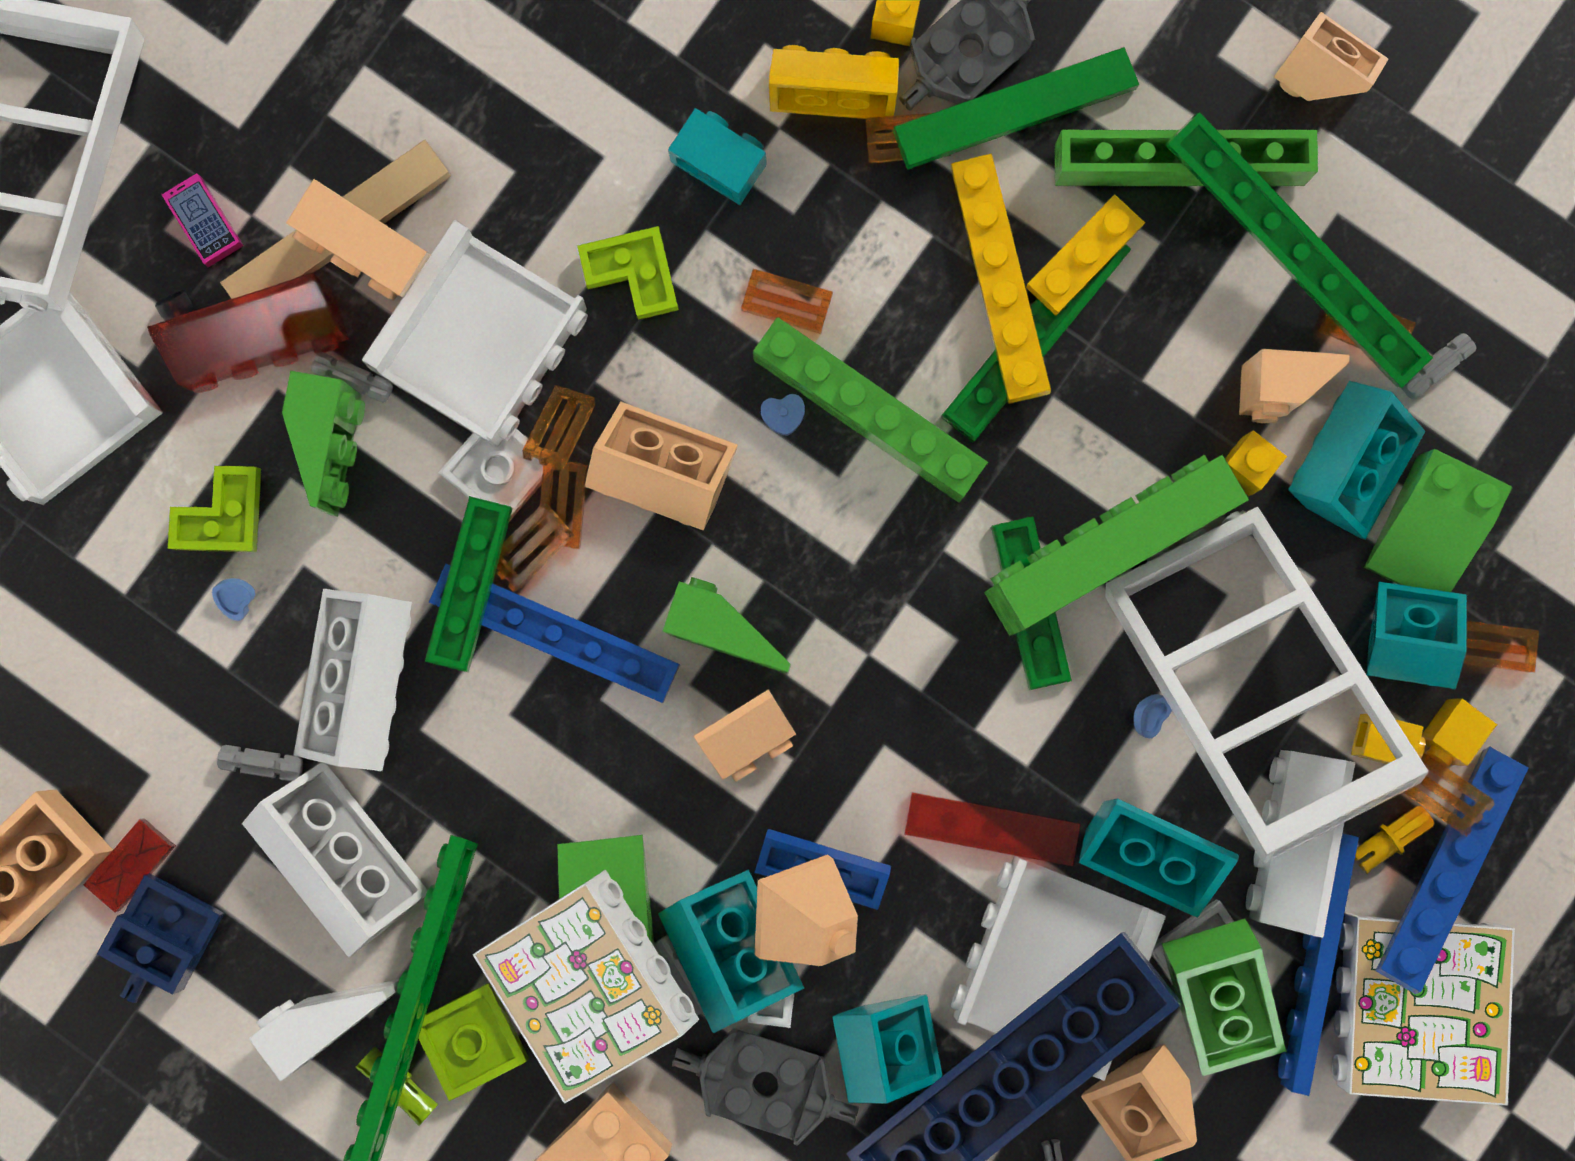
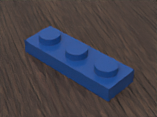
[755,829,891,910]

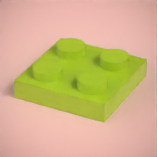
[418,982,529,1101]

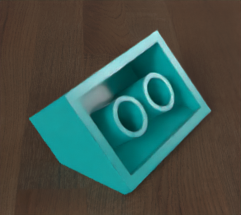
[1288,381,1425,540]
[1079,798,1239,918]
[658,870,804,1033]

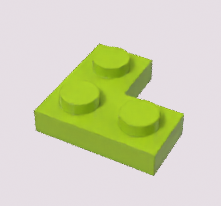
[577,226,679,320]
[168,466,261,552]

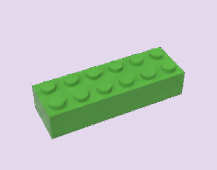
[984,455,1249,636]

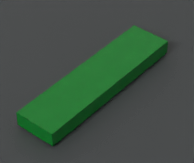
[425,496,513,672]
[991,516,1072,690]

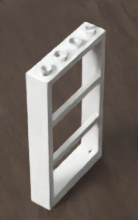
[0,0,145,312]
[1105,507,1429,864]

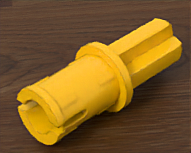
[1355,805,1434,874]

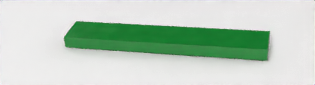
[892,47,1140,170]
[941,244,1131,443]

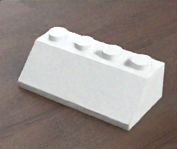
[294,589,412,771]
[1246,750,1355,938]
[242,762,428,957]

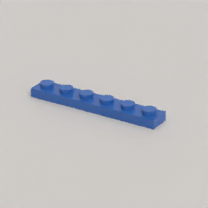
[429,564,680,703]
[1375,746,1528,994]
[1278,833,1359,1096]

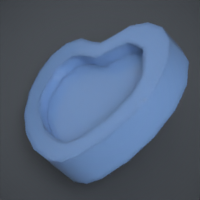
[761,394,805,436]
[212,578,255,621]
[1134,694,1172,739]

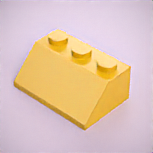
[769,45,899,121]

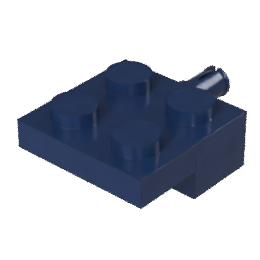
[97,874,225,1003]

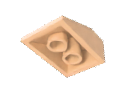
[534,1082,672,1161]

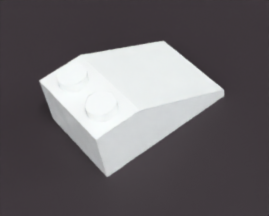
[249,979,400,1082]

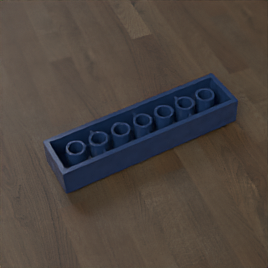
[847,932,1182,1161]

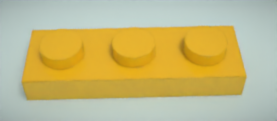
[1026,194,1145,316]

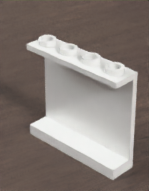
[950,855,1166,1081]

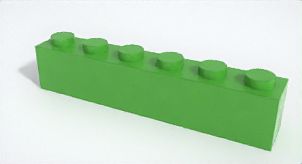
[1055,130,1318,186]
[753,317,988,503]

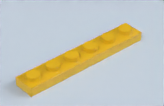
[951,153,1051,404]

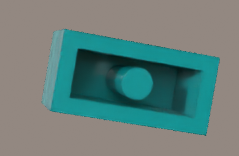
[668,108,767,205]

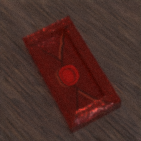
[83,818,176,912]

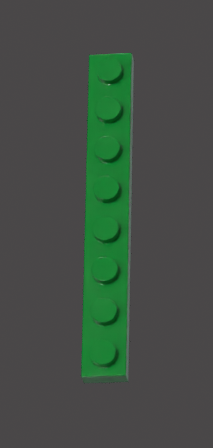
[1165,112,1433,388]
[343,835,478,1161]

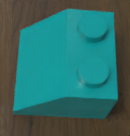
[1367,582,1467,689]
[833,994,942,1104]

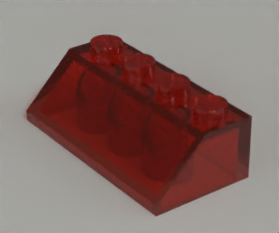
[147,273,349,393]

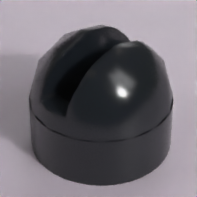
[155,290,194,326]

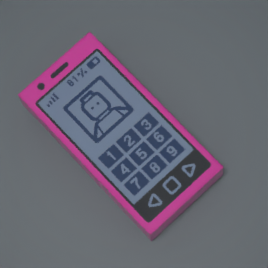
[162,173,244,267]

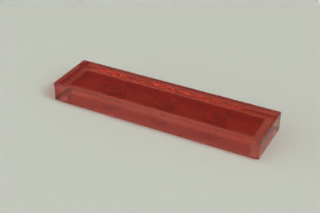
[904,792,1080,866]

